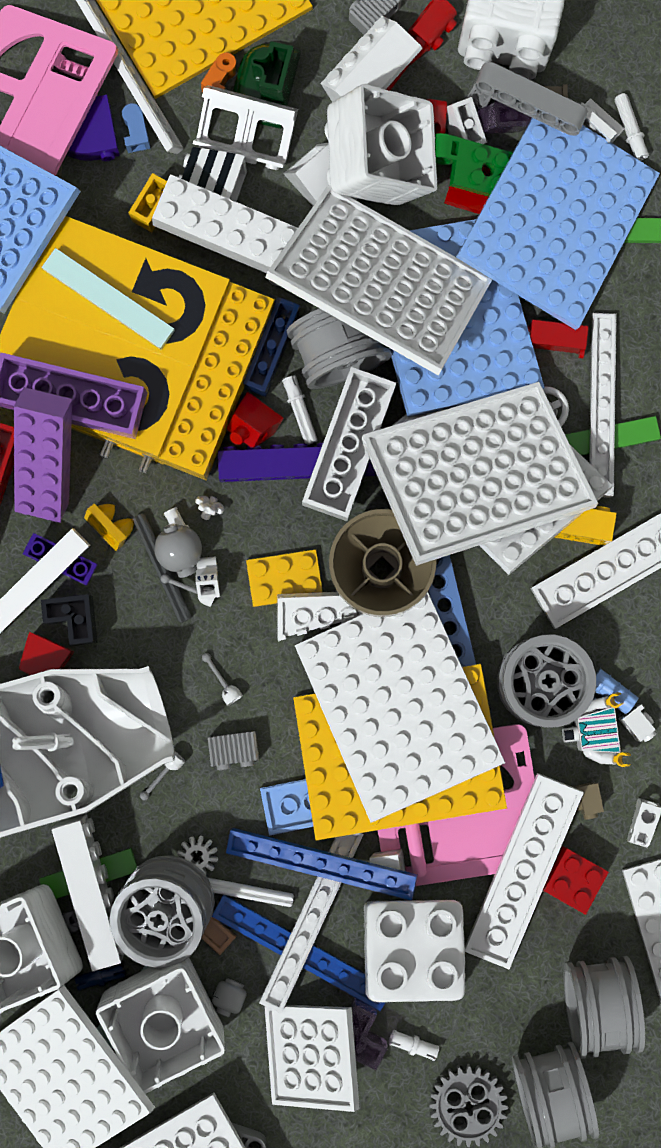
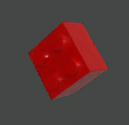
[543,846,609,915]

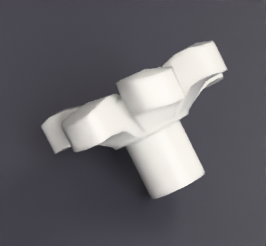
[195,496,224,520]

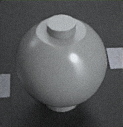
[154,523,202,578]

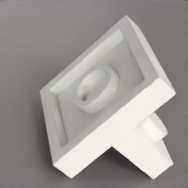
[581,98,625,143]

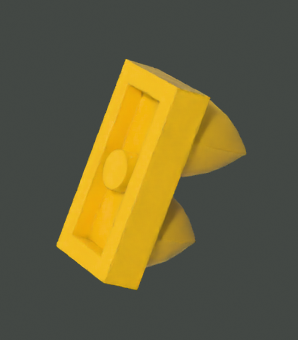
[84,504,134,551]

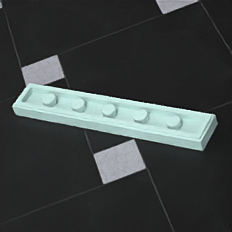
[42,248,175,350]

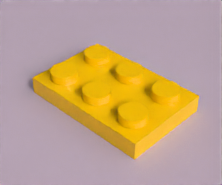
[246,550,322,607]

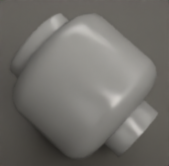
[212,978,247,1017]

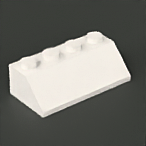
[320,16,422,102]

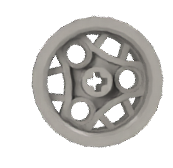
[286,308,392,389]
[497,635,596,727]
[110,856,215,968]
[563,956,645,1059]
[512,1042,599,1148]

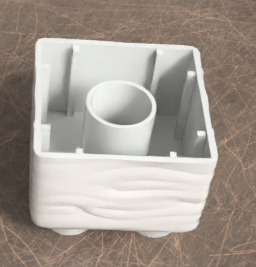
[458,0,565,80]
[325,84,437,205]
[0,884,83,1013]
[364,900,465,1002]
[96,958,225,1094]

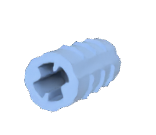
[595,668,639,714]

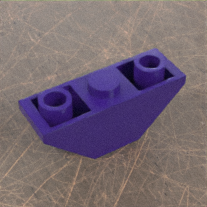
[23,533,98,586]

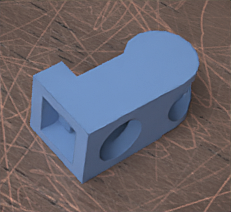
[122,104,151,153]

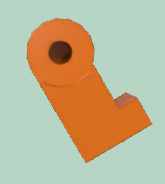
[201,52,237,92]

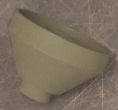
[329,509,436,617]

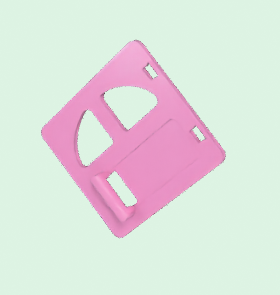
[0,5,118,176]
[377,724,535,886]

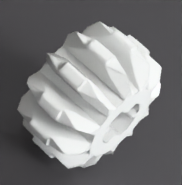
[177,836,218,875]

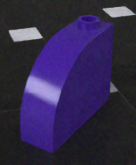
[66,95,120,161]

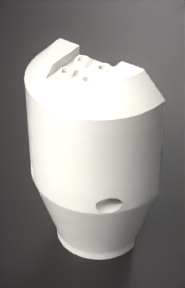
[0,666,175,838]

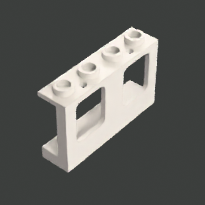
[193,85,298,170]

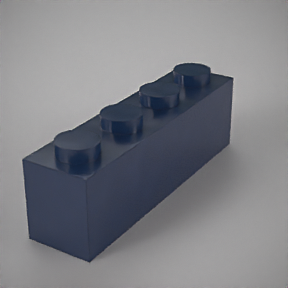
[243,297,300,397]

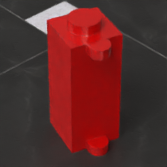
[527,320,588,359]

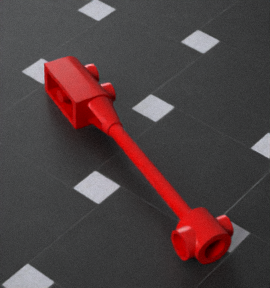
[385,0,457,91]

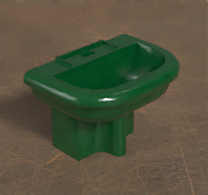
[233,41,301,129]

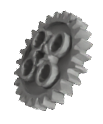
[429,1064,508,1147]

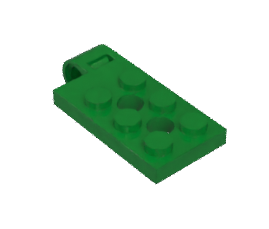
[435,133,512,197]

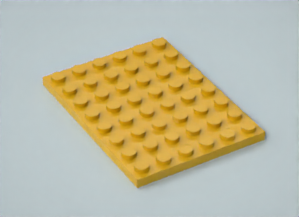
[95,0,313,99]
[293,664,507,840]

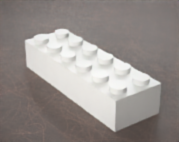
[152,174,298,273]
[302,367,396,521]
[51,813,124,971]

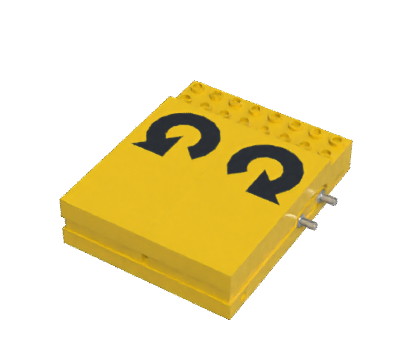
[0,216,275,481]

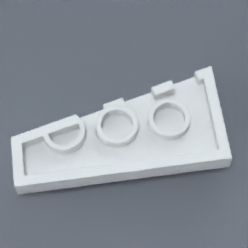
[277,592,363,641]

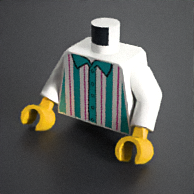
[562,692,631,767]

